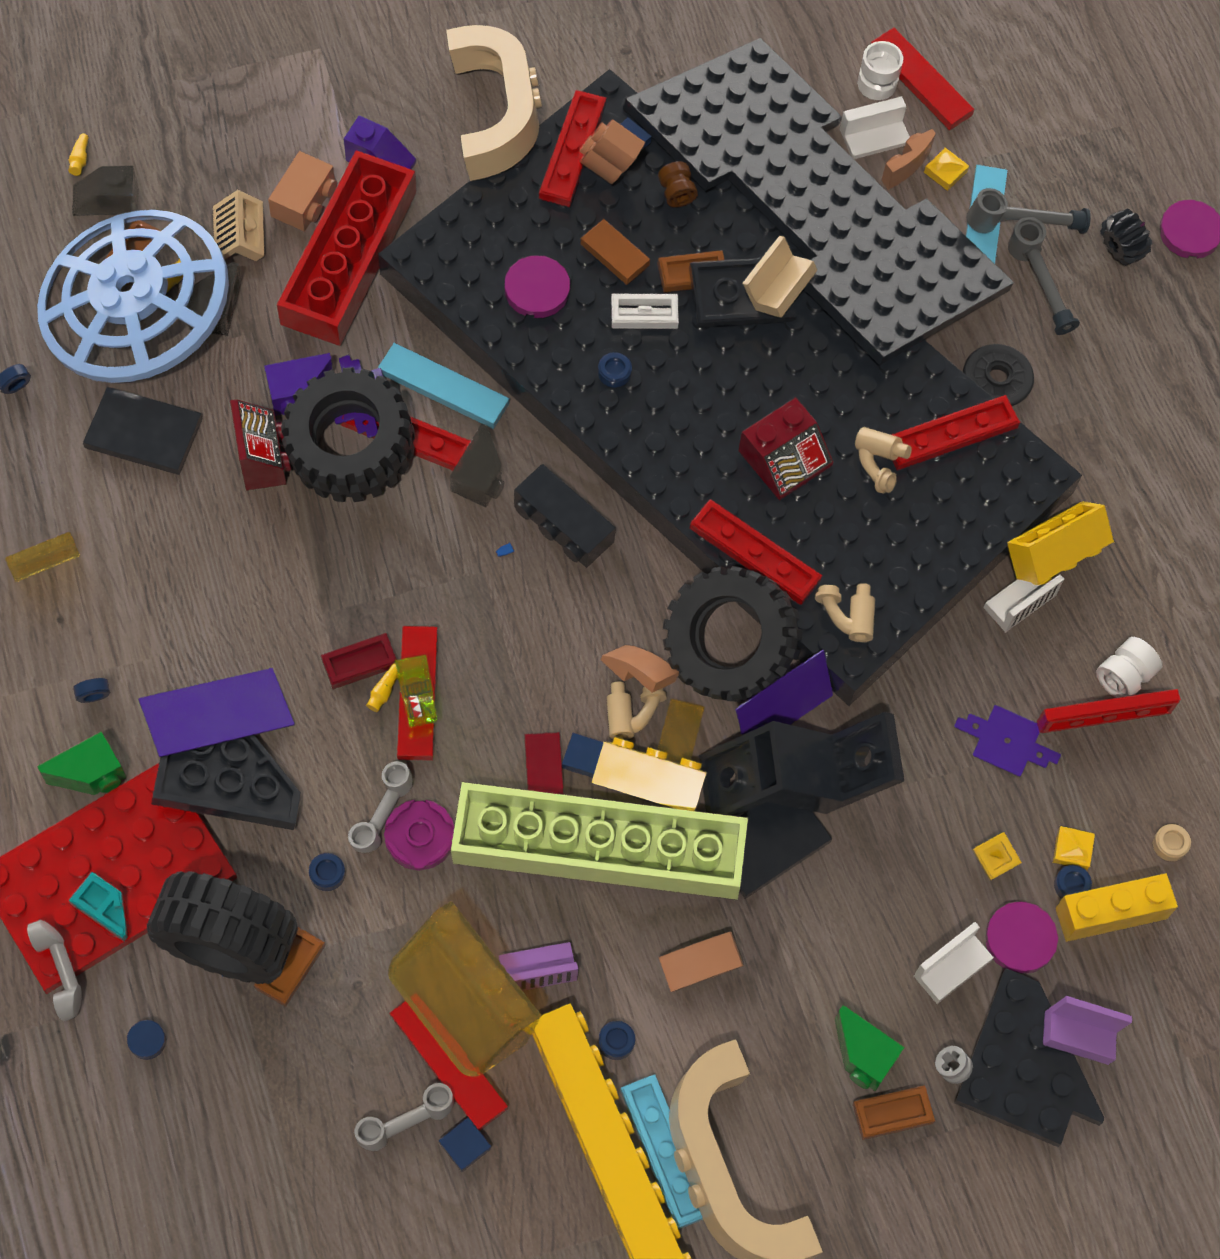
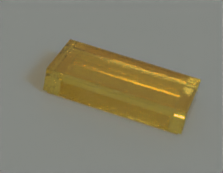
[5,532,80,582]
[657,699,704,764]

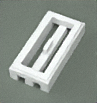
[611,294,679,329]

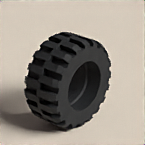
[281,368,415,502]
[663,566,802,702]
[147,871,298,984]

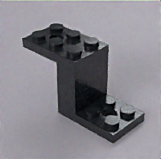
[699,712,905,816]

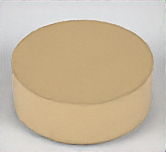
[1153,824,1191,861]

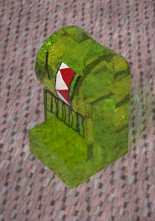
[395,655,437,728]

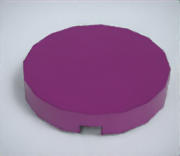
[1160,199,1220,259]
[505,256,570,318]
[384,800,454,871]
[986,901,1058,974]

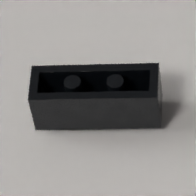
[514,464,616,568]

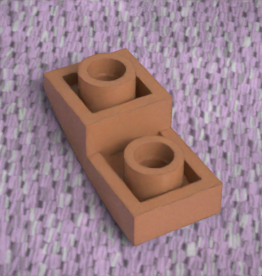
[881,129,936,190]
[601,645,679,693]
[659,932,744,992]

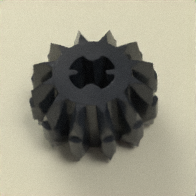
[1100,208,1153,266]

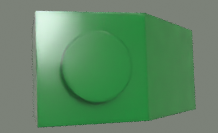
[37,732,126,795]
[834,1005,905,1091]

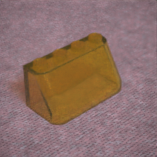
[388,901,542,1077]

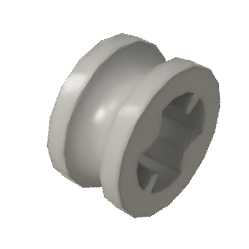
[935,1046,973,1084]

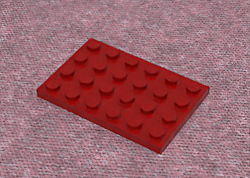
[0,763,237,994]

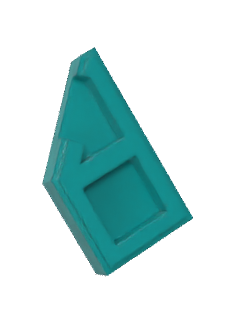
[69,872,127,941]

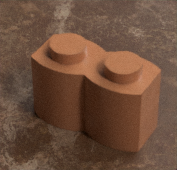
[579,119,645,184]

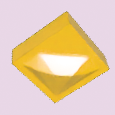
[924,148,969,191]
[1052,826,1095,870]
[972,832,1022,880]

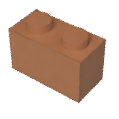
[268,151,337,232]

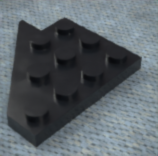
[151,735,301,830]
[954,968,1104,1147]

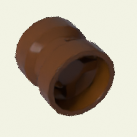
[658,161,698,207]

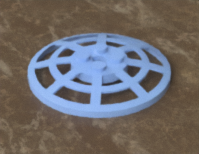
[37,210,229,383]

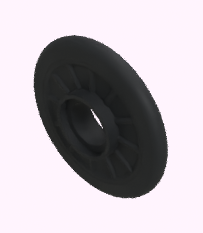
[963,344,1034,406]

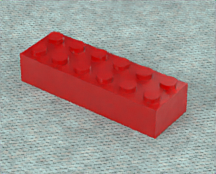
[277,150,416,346]

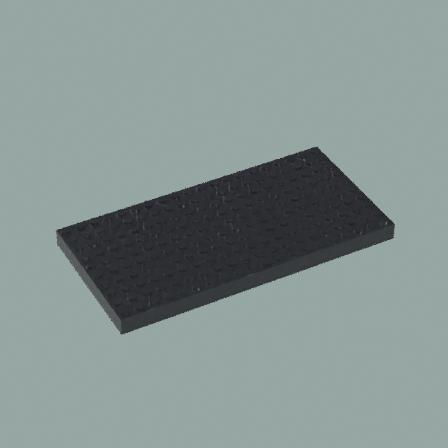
[378,69,1082,706]

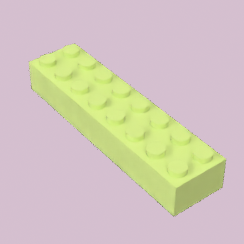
[451,782,748,900]

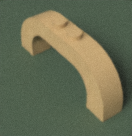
[446,25,542,181]
[669,1039,823,1259]

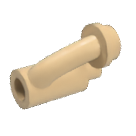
[855,427,912,493]
[815,584,875,642]
[607,682,667,740]

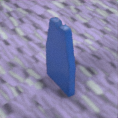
[496,543,514,557]

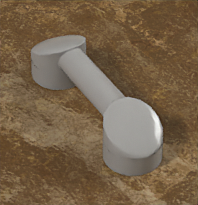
[348,761,413,853]
[27,920,82,1021]
[354,1083,454,1151]

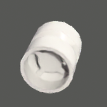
[857,41,903,100]
[1096,637,1162,698]

